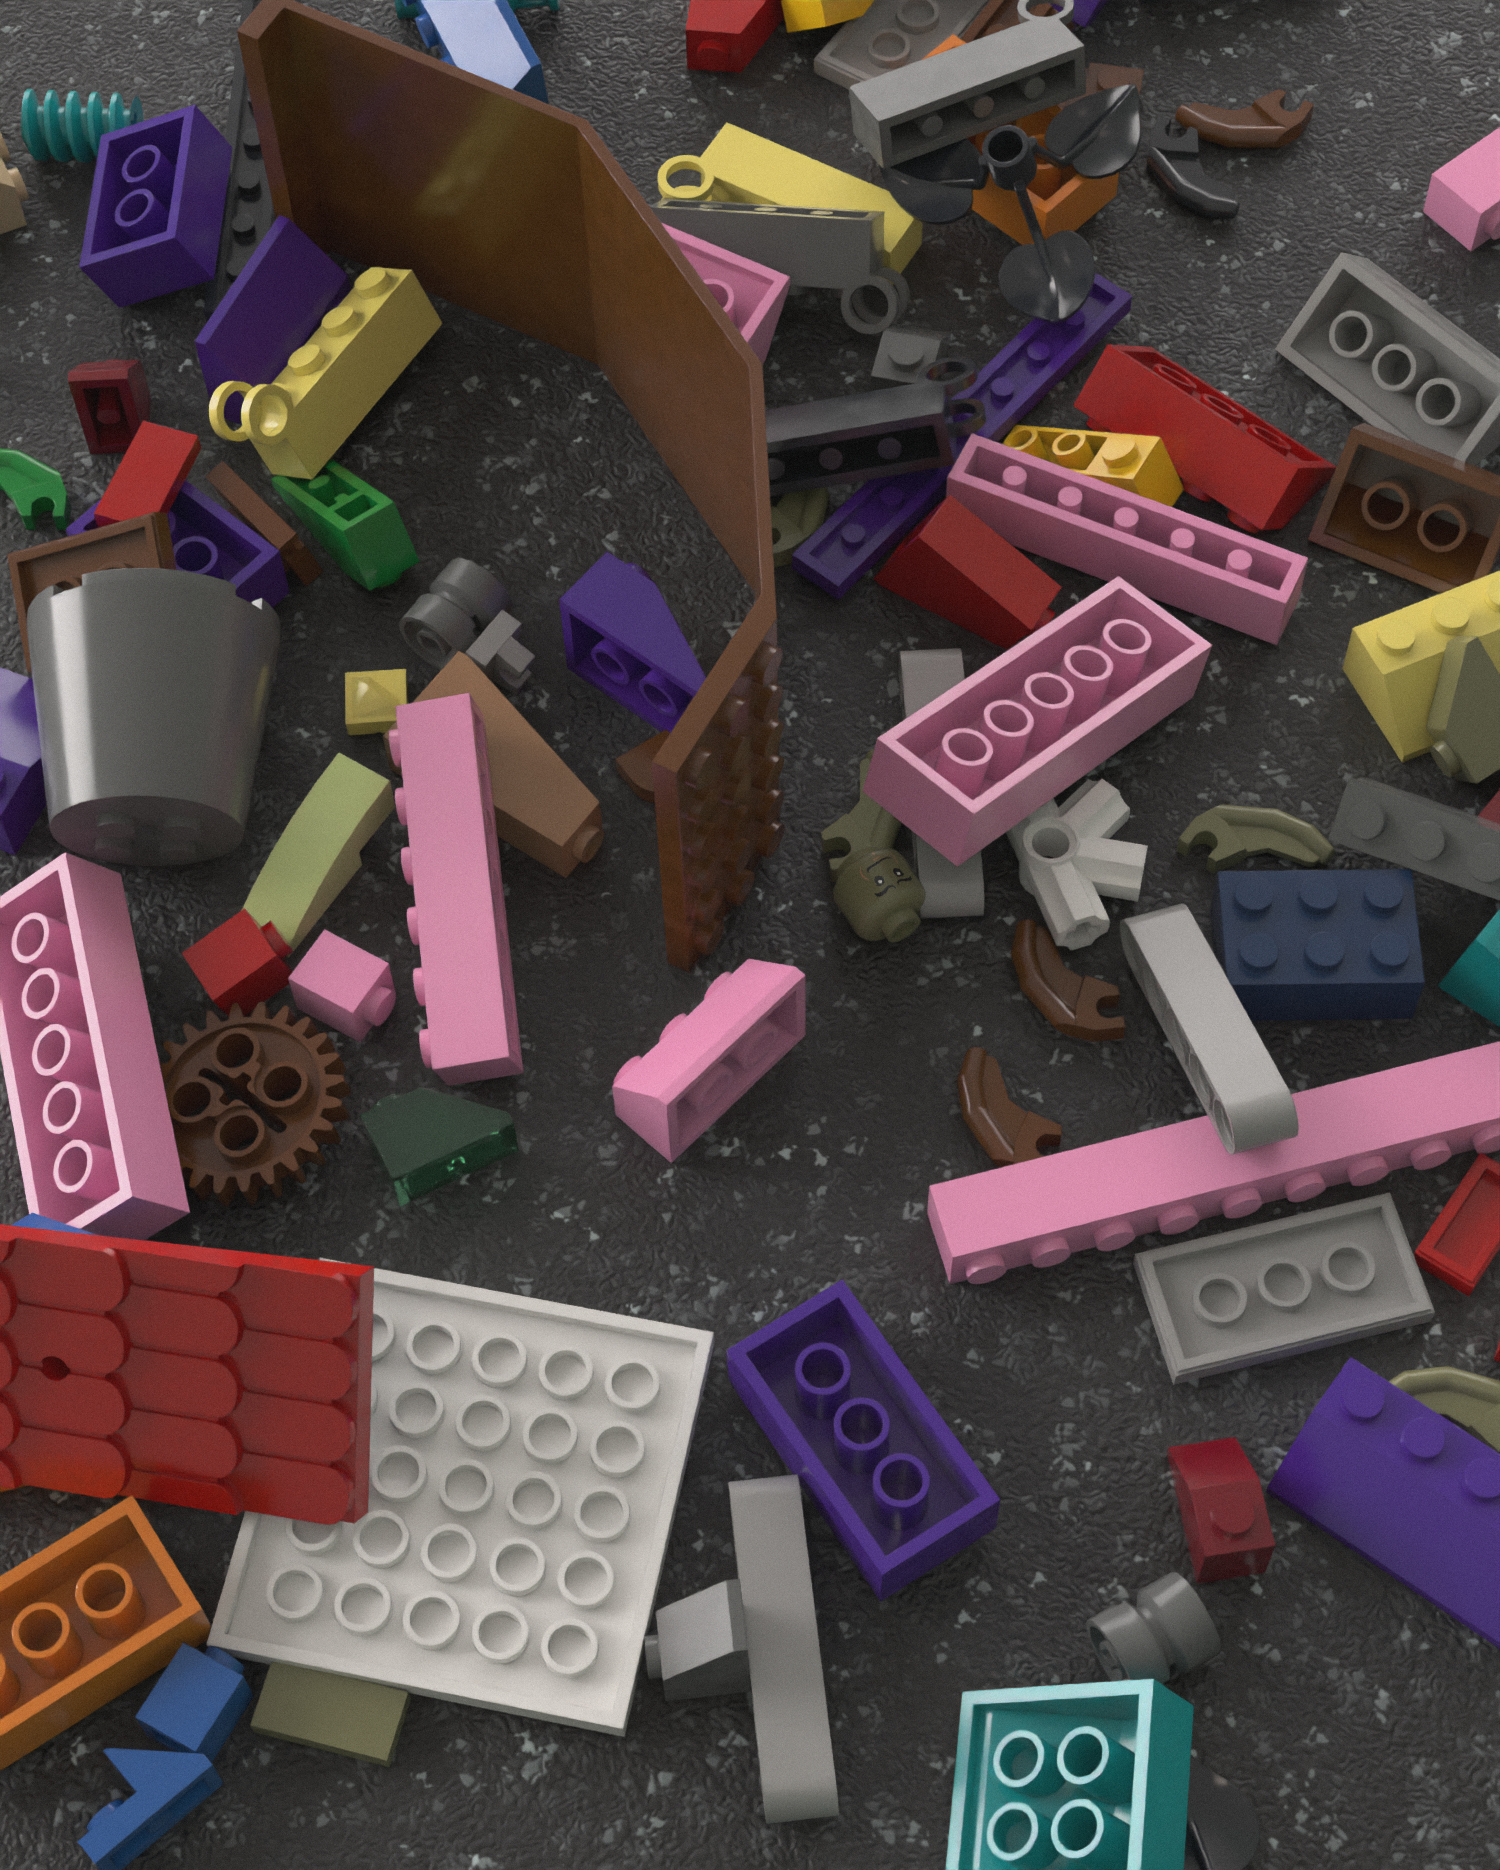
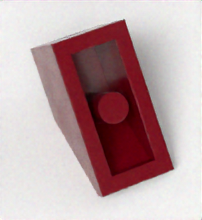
[68,359,151,454]
[1167,1437,1275,1583]

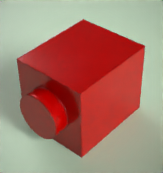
[182,909,293,1017]

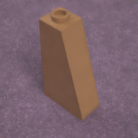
[383,651,604,878]

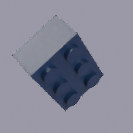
[1210,869,1425,1021]

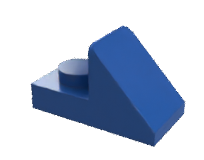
[77,1748,224,1870]

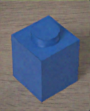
[135,1642,254,1763]

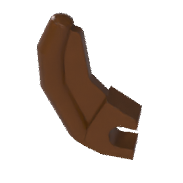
[1175,89,1314,148]
[1010,919,1125,1042]
[956,1047,1062,1168]

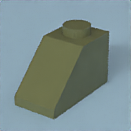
[1426,636,1500,784]

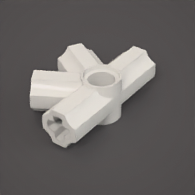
[1006,779,1148,950]

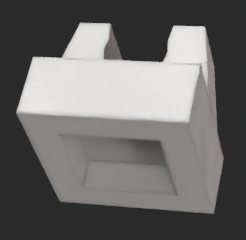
[465,610,535,695]

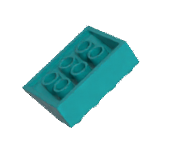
[946,1679,1194,1870]

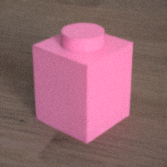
[288,929,396,1042]

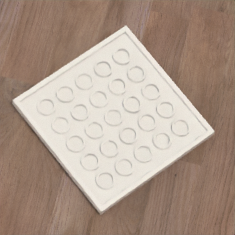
[207,1258,714,1737]

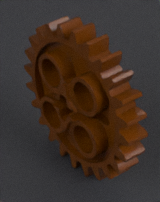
[159,1002,351,1206]

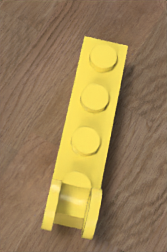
[658,122,923,285]
[209,267,443,479]

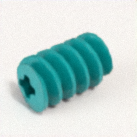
[21,89,144,163]

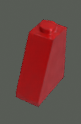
[686,0,784,73]
[873,494,1062,650]

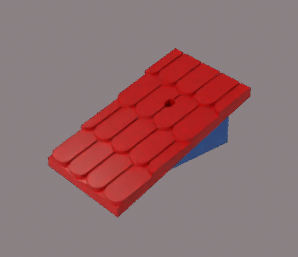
[0,1213,374,1525]

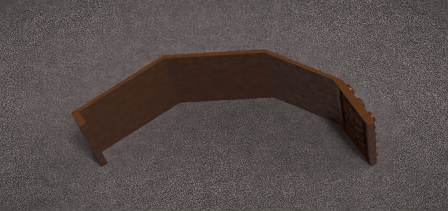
[237,0,785,973]

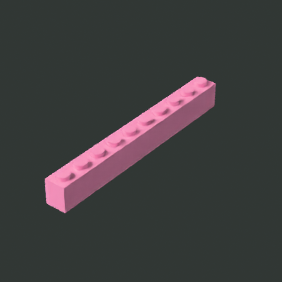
[927,1041,1500,1284]

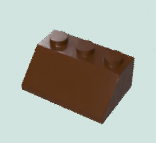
[1308,423,1500,593]

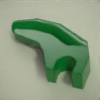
[0,448,71,530]

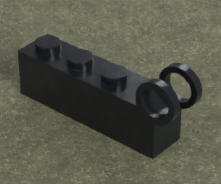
[765,357,987,497]

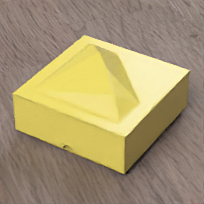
[345,669,409,735]

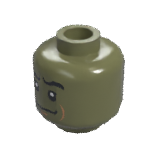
[833,846,926,943]

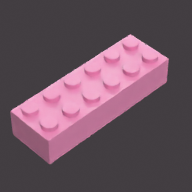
[863,576,1212,867]
[0,852,190,1240]

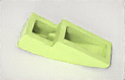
[241,753,395,958]

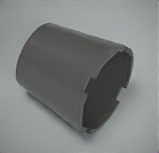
[27,568,280,866]

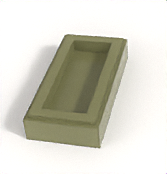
[250,1661,411,1767]

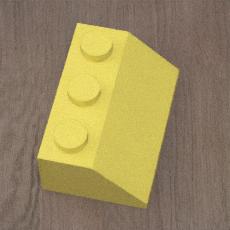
[1342,571,1500,762]

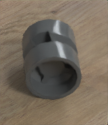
[399,558,512,670]
[1086,1572,1221,1685]

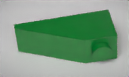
[270,458,420,591]

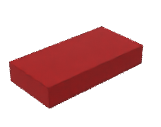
[94,421,201,527]
[1413,1153,1500,1297]

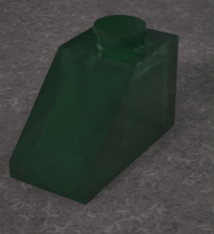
[360,1087,519,1206]

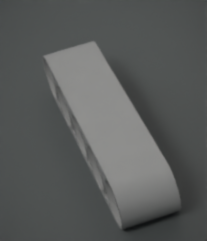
[899,648,984,919]
[1120,903,1299,1155]
[728,1474,839,1824]

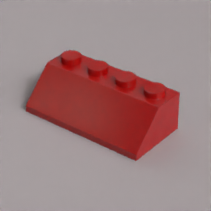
[1073,344,1337,533]

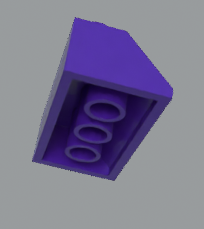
[1266,1357,1500,1649]

